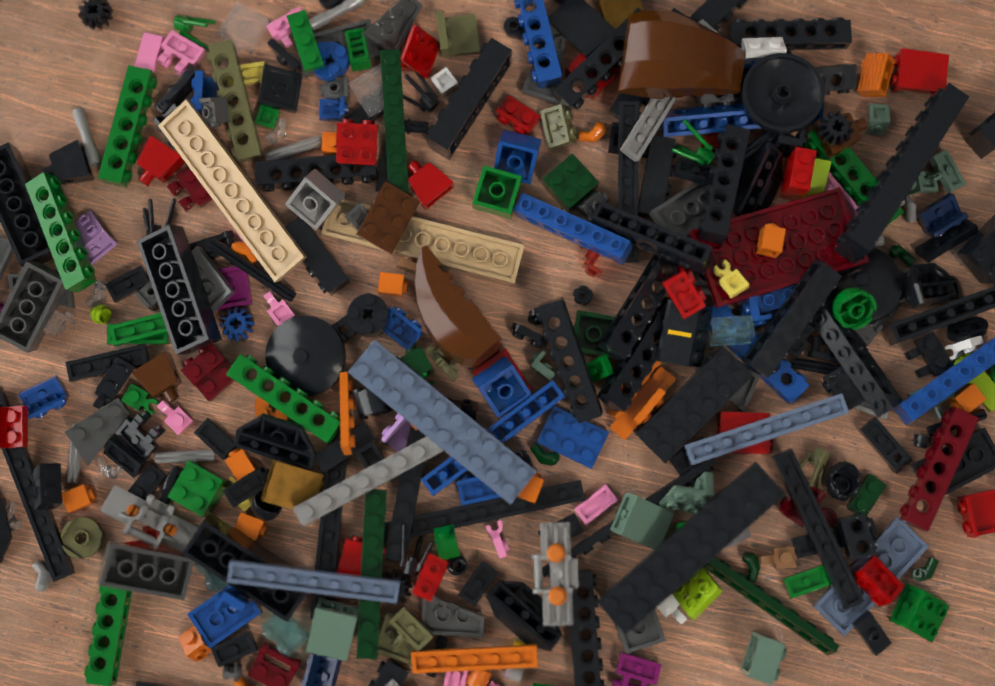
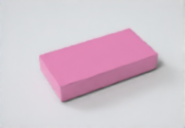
[135,32,164,74]
[574,484,618,525]

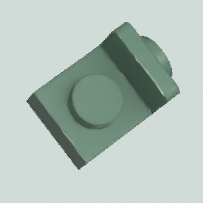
[865,103,890,136]
[907,171,938,196]
[530,350,555,382]

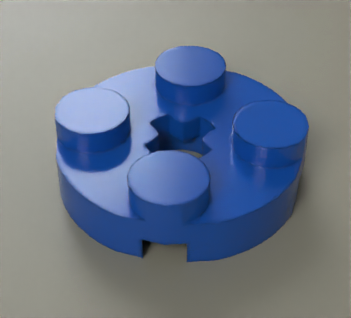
[313,41,350,81]

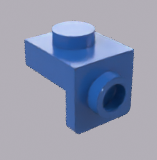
[319,96,348,122]

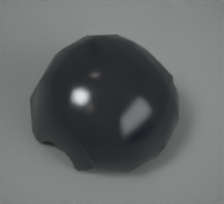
[251,491,282,521]

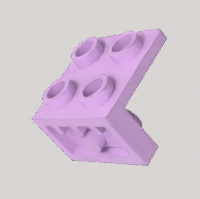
[75,210,118,265]
[381,414,411,452]

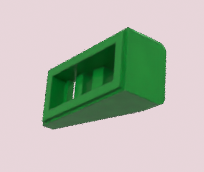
[344,28,371,72]

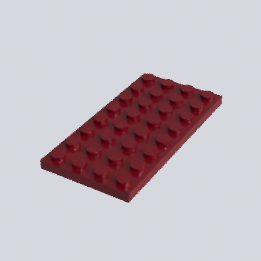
[689,187,869,309]

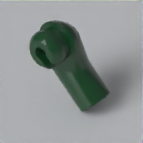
[889,244,916,267]
[530,444,560,466]
[742,552,761,583]
[912,557,939,582]

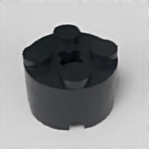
[347,293,390,337]
[352,387,394,420]

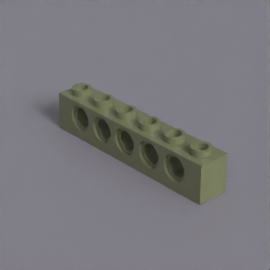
[207,39,264,164]

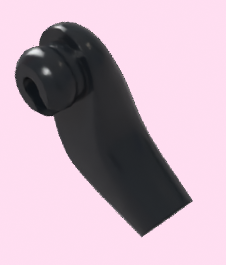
[160,466,184,504]

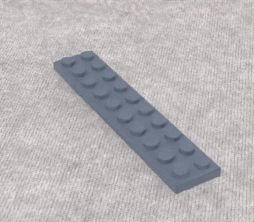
[348,340,537,504]

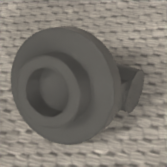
[222,660,242,682]

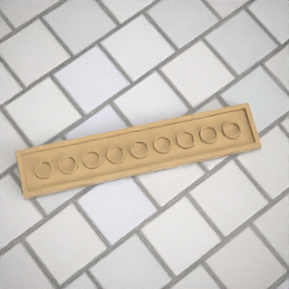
[158,100,307,282]
[321,199,525,285]

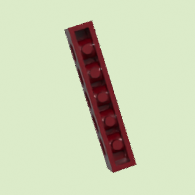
[899,407,979,532]

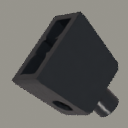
[42,140,95,185]

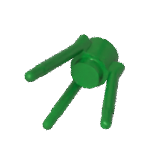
[173,14,216,51]
[672,119,714,165]

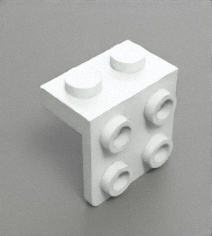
[741,37,787,64]

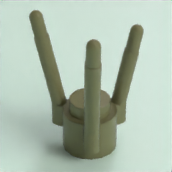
[800,448,830,489]

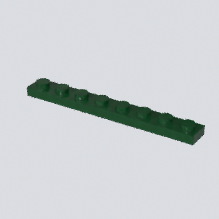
[380,50,409,195]
[356,489,387,660]
[704,557,839,656]

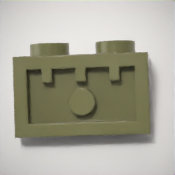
[540,104,578,150]

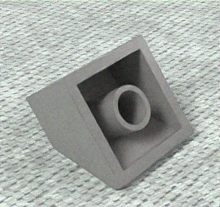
[285,169,346,231]

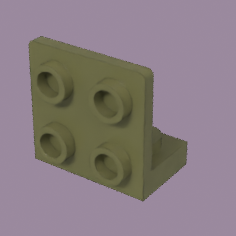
[436,11,480,58]

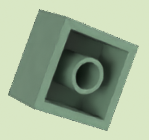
[740,631,786,686]

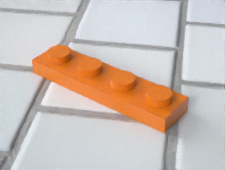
[340,372,356,455]

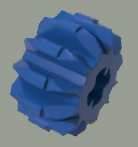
[220,307,255,342]

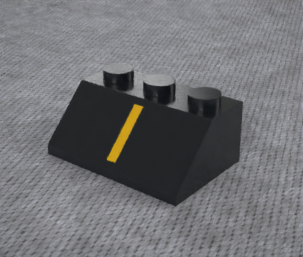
[656,300,713,367]

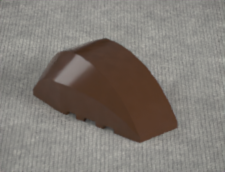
[617,10,745,99]
[415,245,501,368]

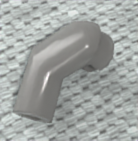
[900,195,917,222]
[32,560,51,592]

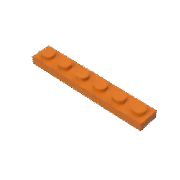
[411,644,539,674]

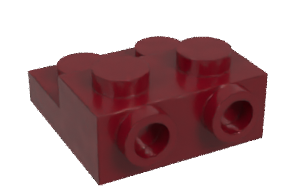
[181,344,235,402]

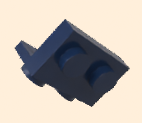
[916,193,968,237]
[301,653,342,686]

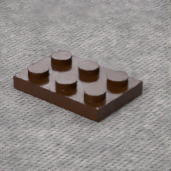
[356,181,420,254]

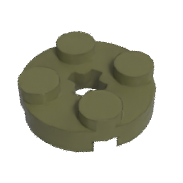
[61,517,105,558]

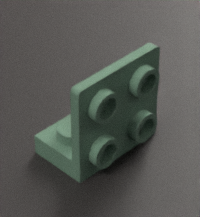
[659,472,714,514]

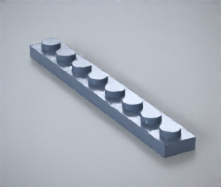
[684,394,849,465]
[227,559,400,603]

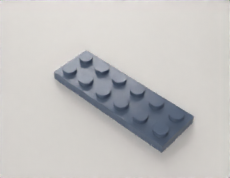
[812,517,929,636]

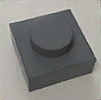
[344,202,368,231]

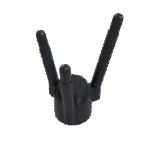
[403,72,440,113]
[143,198,176,236]
[400,524,434,576]

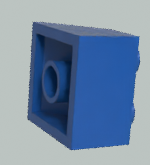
[494,130,542,184]
[472,356,532,418]

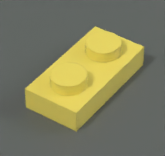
[226,61,266,87]

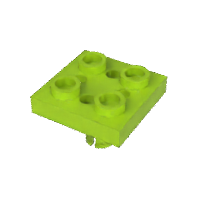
[672,566,723,620]

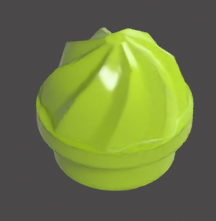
[90,304,112,324]

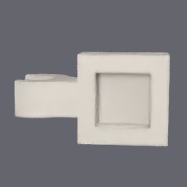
[945,336,984,360]
[657,594,687,625]

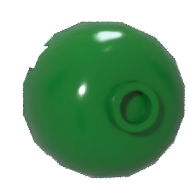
[832,287,877,330]

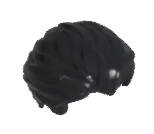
[826,461,861,501]

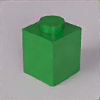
[433,524,460,560]

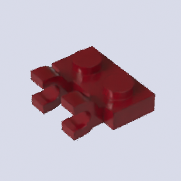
[167,167,213,212]

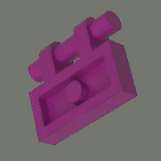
[612,652,662,686]

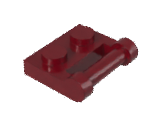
[247,641,302,686]

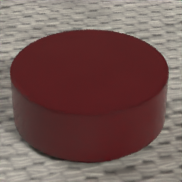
[821,508,837,528]

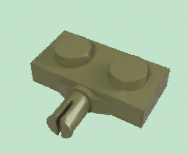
[425,346,459,382]
[389,605,434,651]

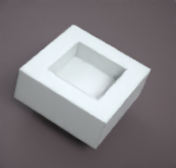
[430,67,458,96]

